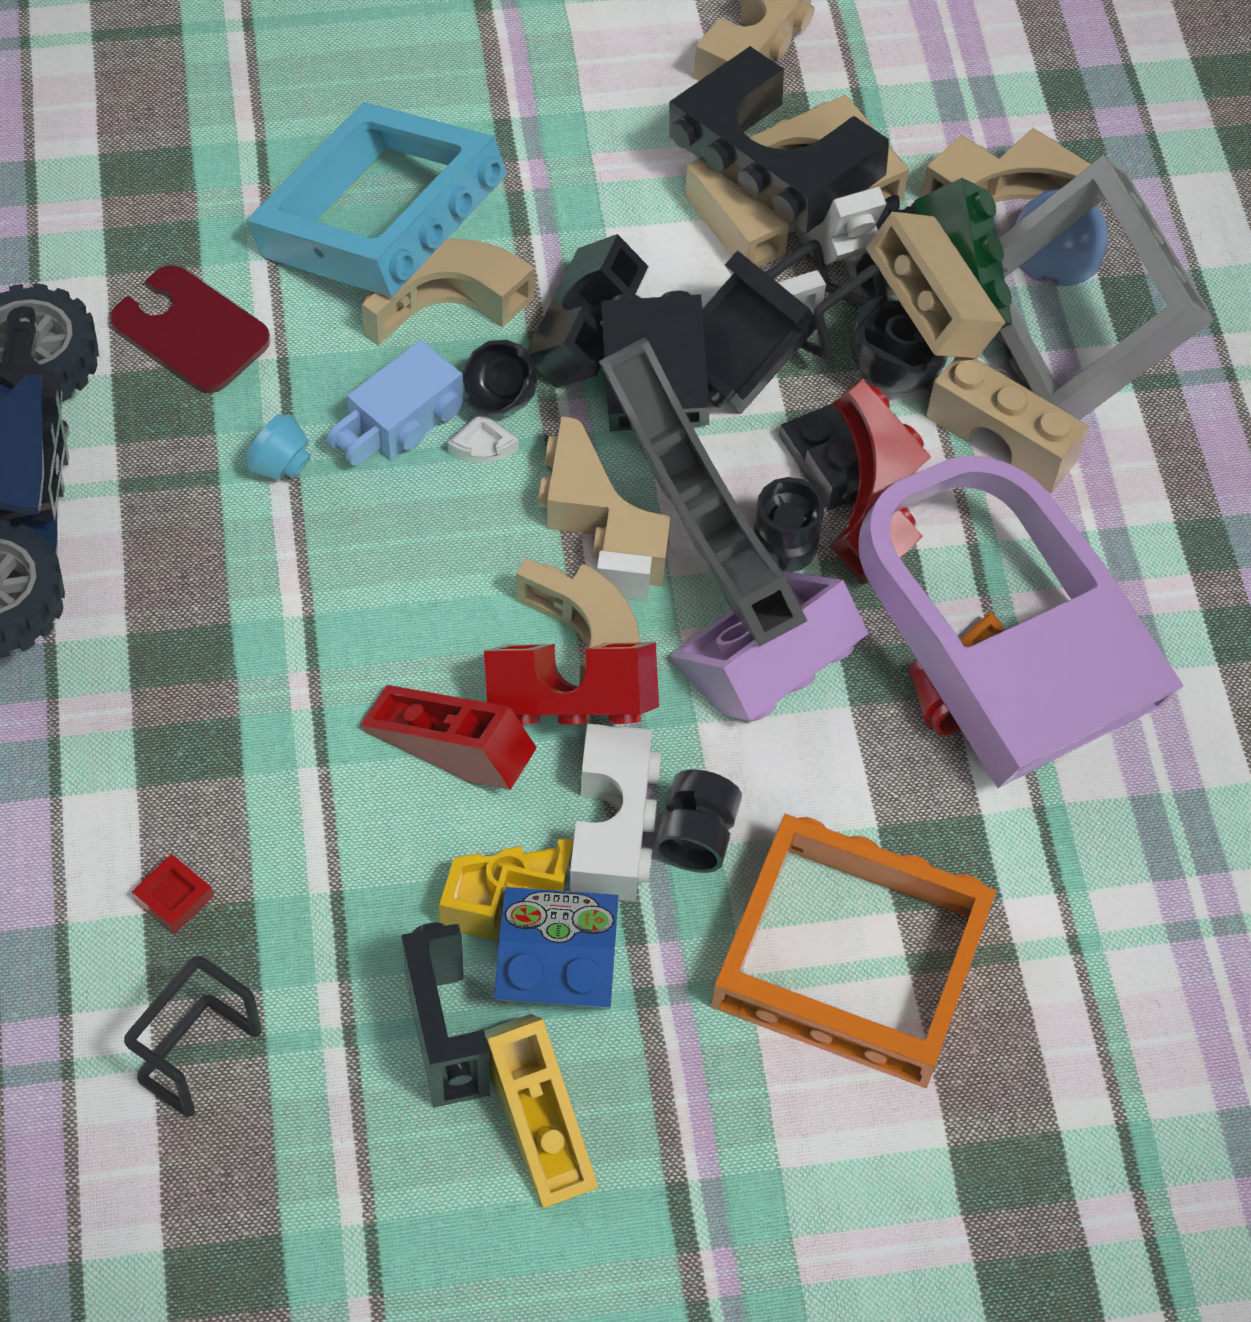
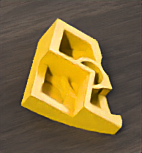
[439,838,574,941]

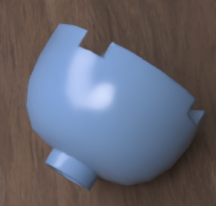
[1014,189,1108,286]

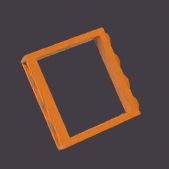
[711,813,997,1089]

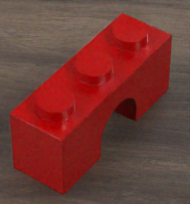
[484,642,659,725]

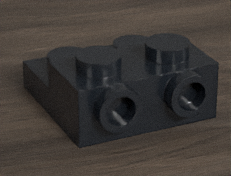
[779,403,915,511]

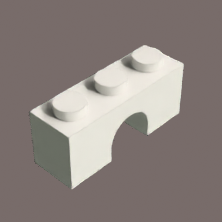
[570,724,661,902]

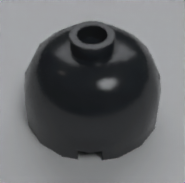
[852,295,949,393]

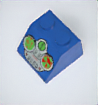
[494,887,619,1009]

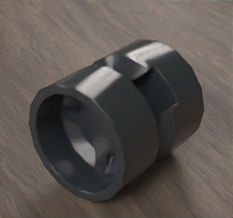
[754,477,825,573]
[653,769,742,873]

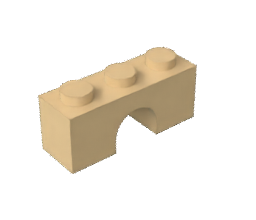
[693,0,815,81]
[926,357,1089,493]

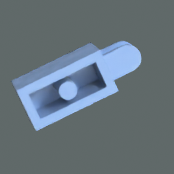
[327,339,464,466]

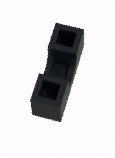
[527,234,649,388]

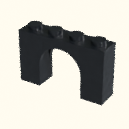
[669,46,890,234]

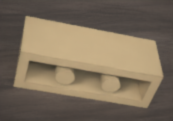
[866,212,1006,358]

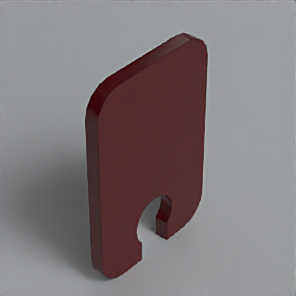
[110,265,270,394]

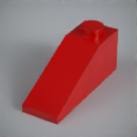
[360,685,537,790]

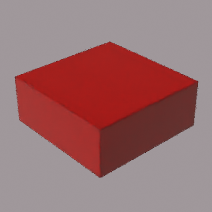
[132,854,214,935]

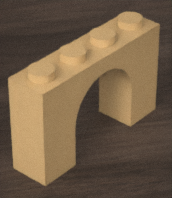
[685,94,909,267]

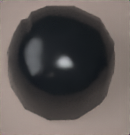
[462,339,537,416]

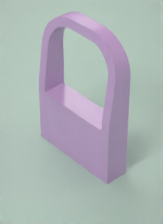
[859,456,1184,788]

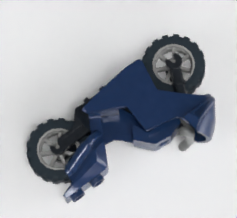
[0,284,99,658]

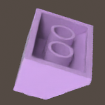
[669,571,869,722]

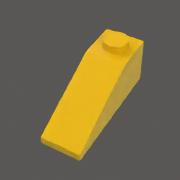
[484,1014,599,1209]

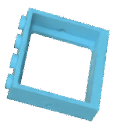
[246,102,507,298]

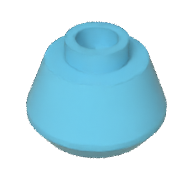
[245,414,311,481]

